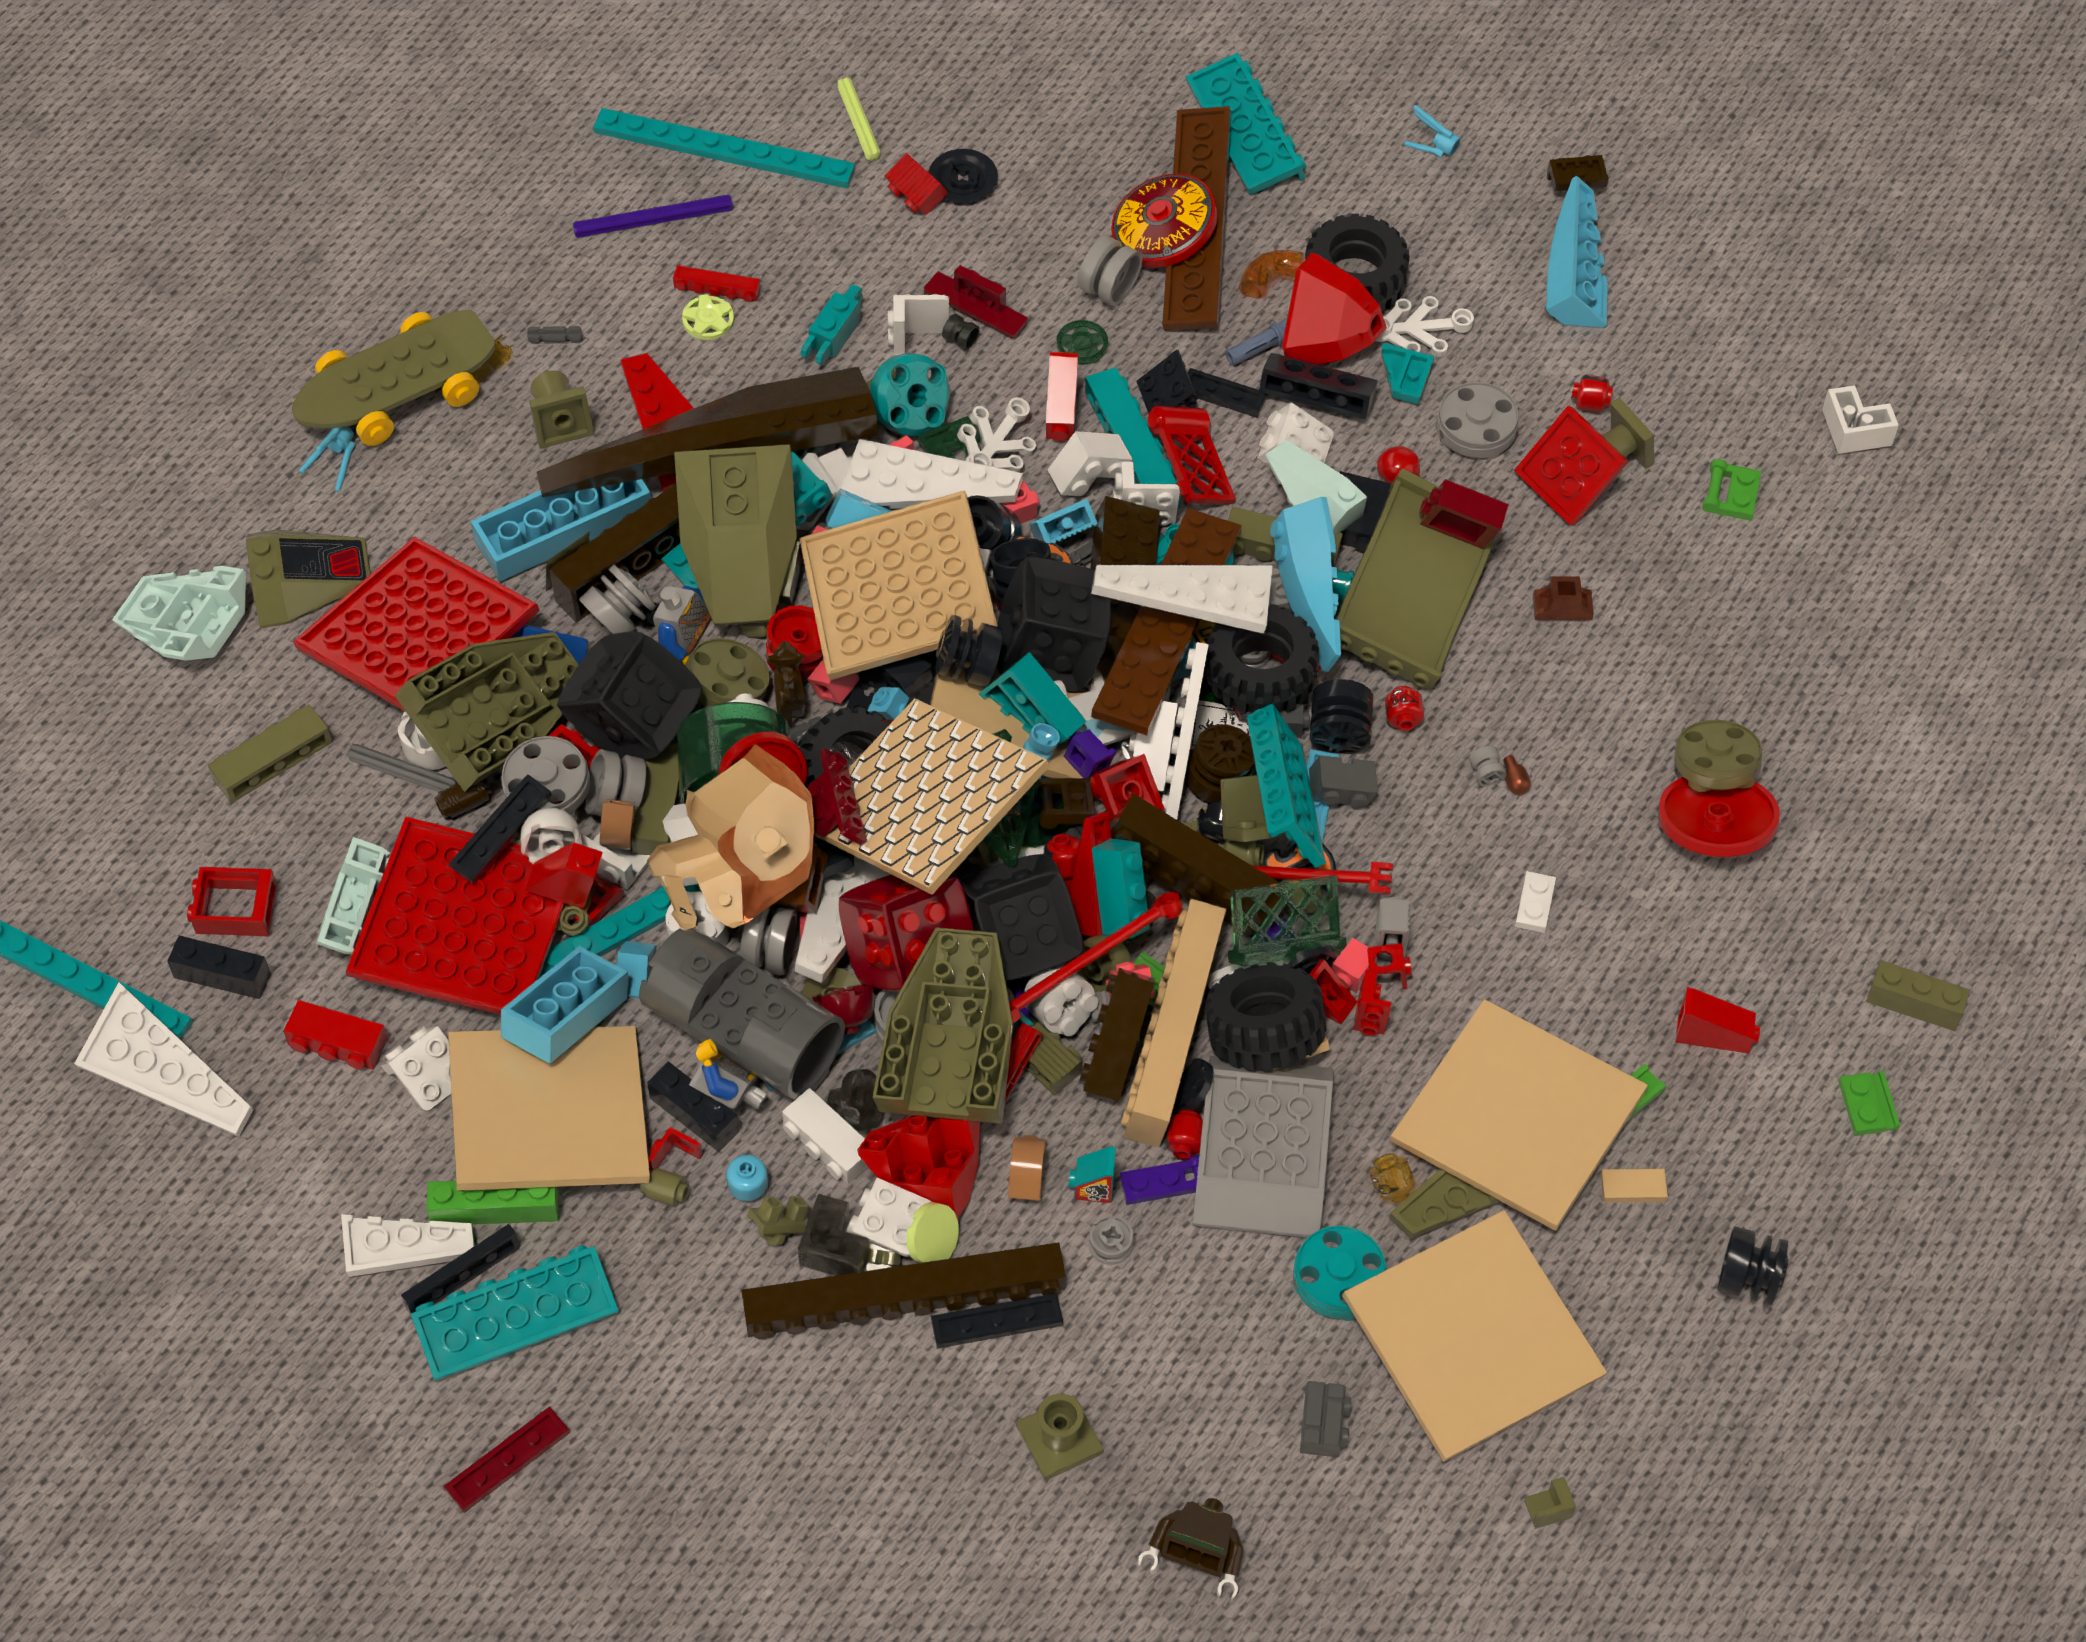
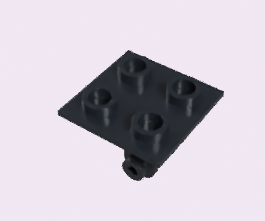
[1136,350,1198,414]

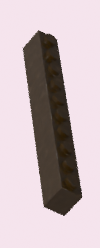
[741,1242,1066,1339]

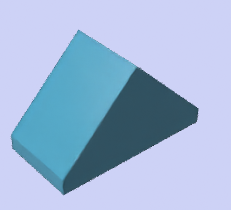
[617,941,656,999]

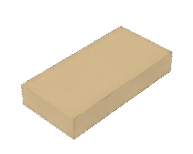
[1600,1169,1668,1203]

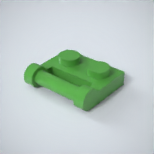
[1702,459,1761,521]

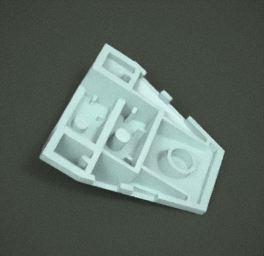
[112,566,246,661]
[316,837,390,954]

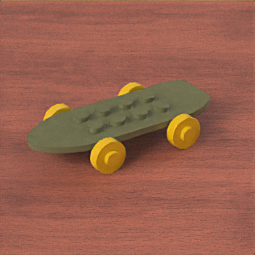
[292,310,495,446]

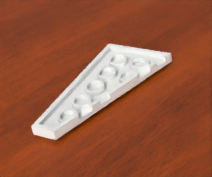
[841,439,1023,509]
[1091,565,1272,634]
[1162,642,1208,820]
[795,856,891,983]
[74,983,254,1137]

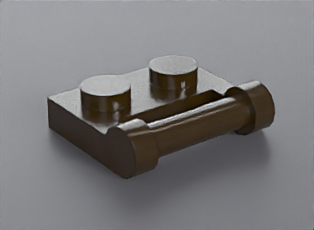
[1036,778,1095,829]

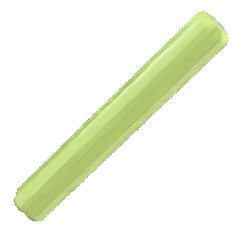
[838,77,880,161]

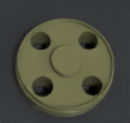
[685,638,770,716]
[1674,720,1762,792]

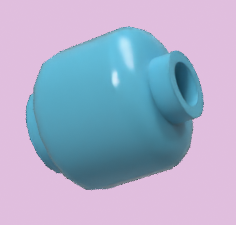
[726,1155,768,1201]

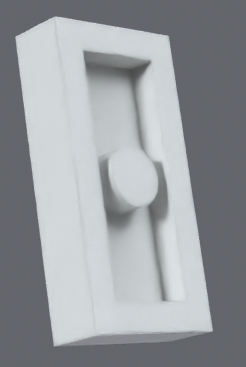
[1515,871,1556,933]

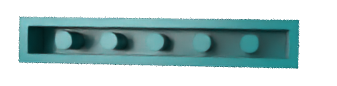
[1085,367,1182,509]

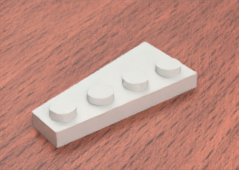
[341,1214,475,1277]

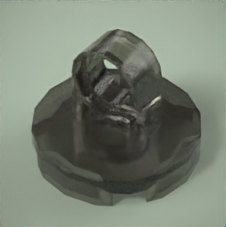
[826,1069,885,1132]

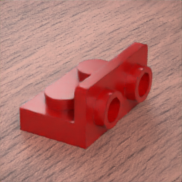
[1353,969,1392,1036]

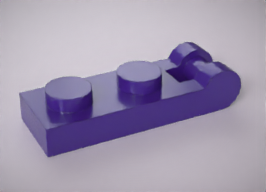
[1120,1156,1199,1205]

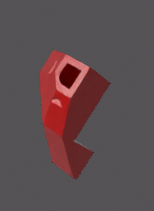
[1282,253,1387,365]
[857,1115,980,1219]

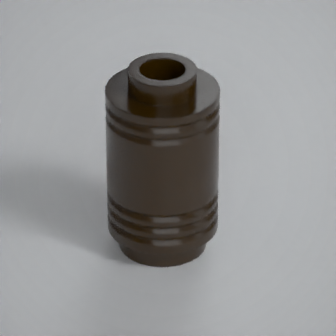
[434,778,492,819]

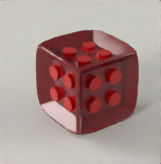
[839,874,974,991]

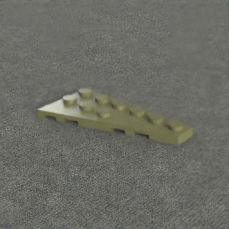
[1389,1168,1501,1239]

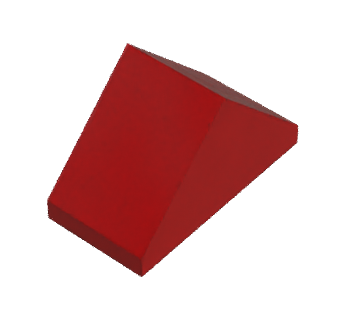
[1310,959,1357,1024]

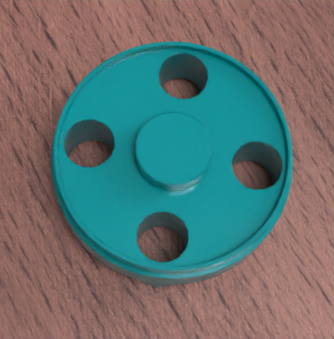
[870,353,950,436]
[1293,1226,1387,1321]

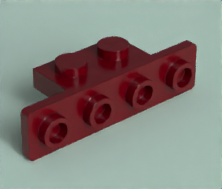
[924,265,1028,338]
[807,748,867,846]

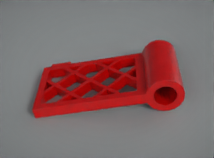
[1147,406,1236,505]

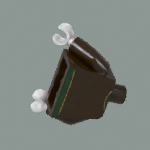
[1138,1498,1244,1601]

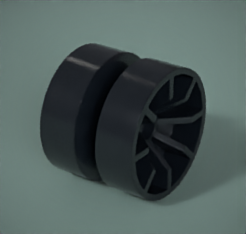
[968,495,1022,551]

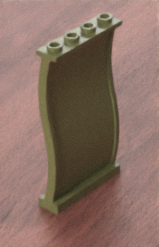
[1335,468,1495,690]

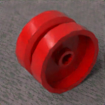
[766,605,824,680]

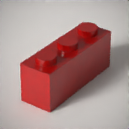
[283,1000,388,1070]

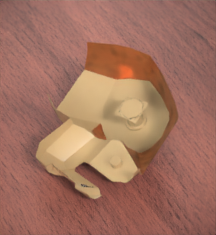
[647,744,814,930]

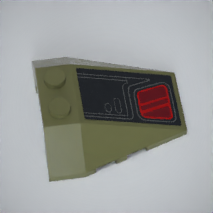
[246,529,370,629]

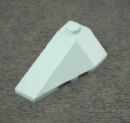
[1265,439,1367,536]

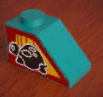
[1068,1147,1116,1203]

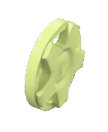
[682,294,734,340]

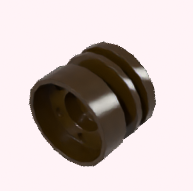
[1185,724,1255,803]

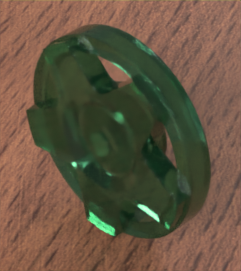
[1056,320,1108,365]

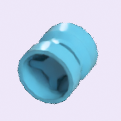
[1023,723,1060,762]

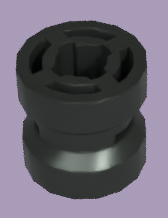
[942,314,980,350]

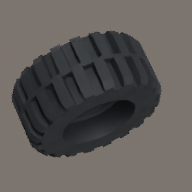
[1305,214,1410,313]
[1206,604,1319,714]
[798,707,892,788]
[1205,962,1327,1072]

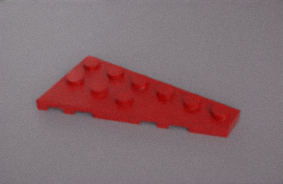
[620,353,694,492]

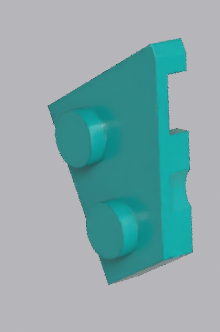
[1381,343,1434,405]

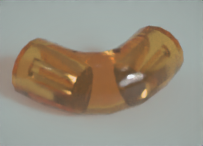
[1239,250,1304,299]

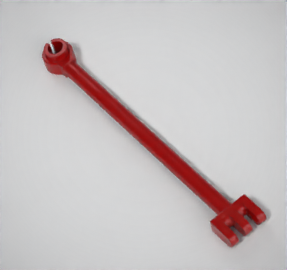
[1252,862,1393,895]
[1009,892,1183,1023]

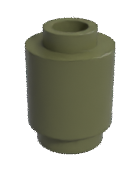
[640,1168,690,1207]

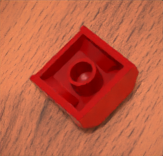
[1090,754,1165,821]

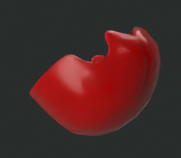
[1377,445,1420,483]

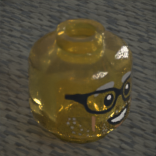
[1369,1153,1416,1203]

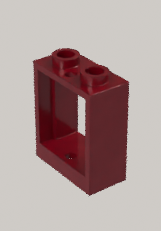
[1419,479,1509,549]

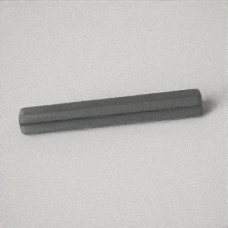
[348,744,457,792]

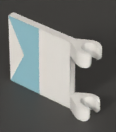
[1054,668,1135,745]

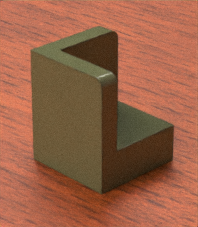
[1524,1477,1576,1529]

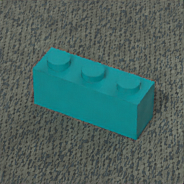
[1092,839,1150,939]

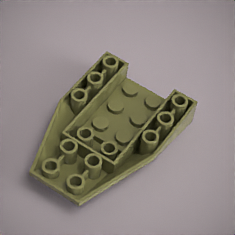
[674,445,797,626]
[395,632,579,792]
[873,928,1013,1124]

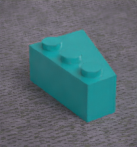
[978,652,1086,746]

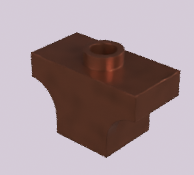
[1533,576,1594,620]

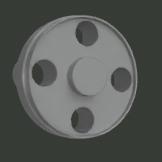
[1436,382,1519,460]
[502,736,590,815]

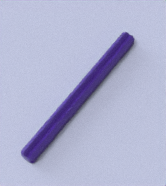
[573,194,733,238]

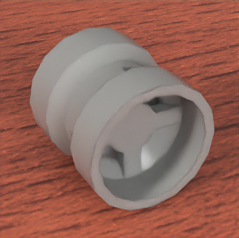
[1469,746,1507,787]

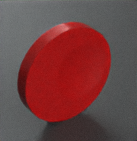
[718,732,807,784]

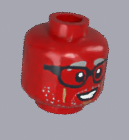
[1385,686,1424,731]

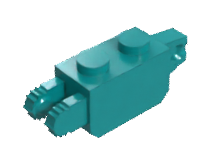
[800,284,863,365]

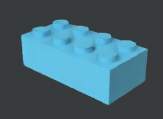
[501,946,628,1064]

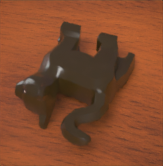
[768,641,805,730]

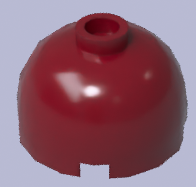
[812,984,875,1035]

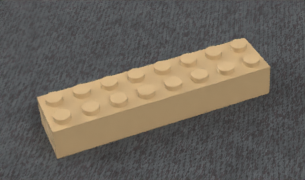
[1121,899,1226,1147]

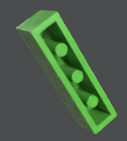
[426,1181,559,1225]

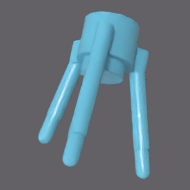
[1404,105,1461,158]
[299,426,355,491]

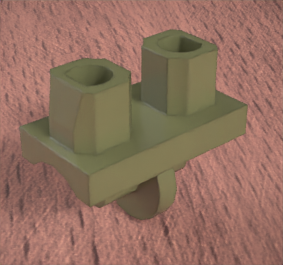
[747,1196,812,1246]

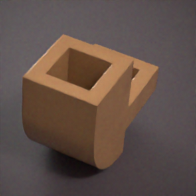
[599,799,636,850]
[1008,1135,1046,1201]

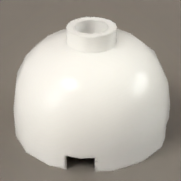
[520,808,582,864]

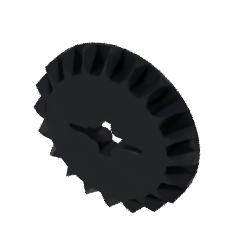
[928,149,998,206]

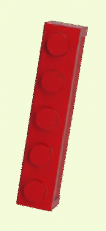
[673,265,761,302]
[1005,1022,1044,1102]

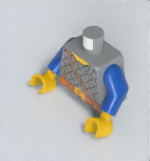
[653,586,711,665]
[689,1039,768,1110]

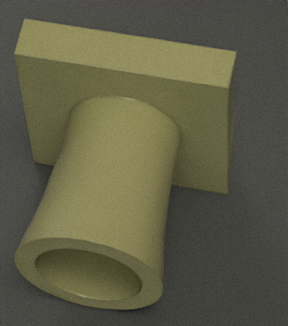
[529,371,594,449]
[1602,397,1654,469]
[1016,1394,1104,1481]

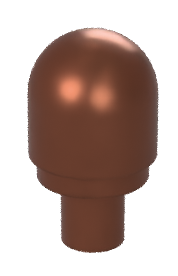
[1503,755,1531,795]

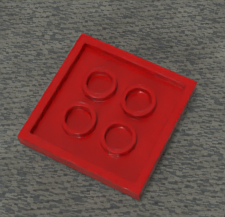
[1514,406,1629,526]

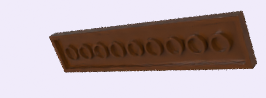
[1162,106,1231,331]
[1091,508,1242,736]

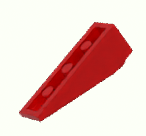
[1070,811,1111,937]

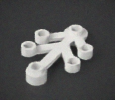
[1375,296,1474,357]
[957,397,1036,472]

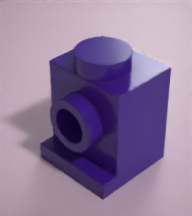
[1063,729,1116,779]

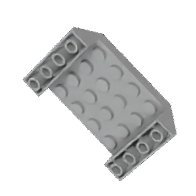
[1193,1056,1333,1238]

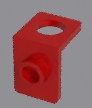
[1367,943,1412,989]
[648,1127,703,1170]

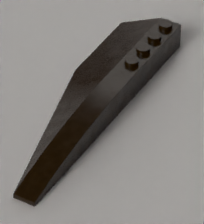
[537,367,877,498]

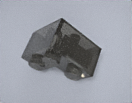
[798,1194,870,1276]

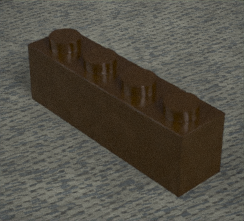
[1079,968,1155,1101]

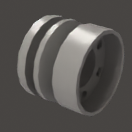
[579,565,657,634]

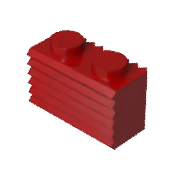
[884,153,948,216]

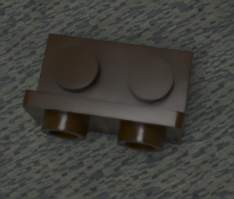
[1547,155,1609,191]

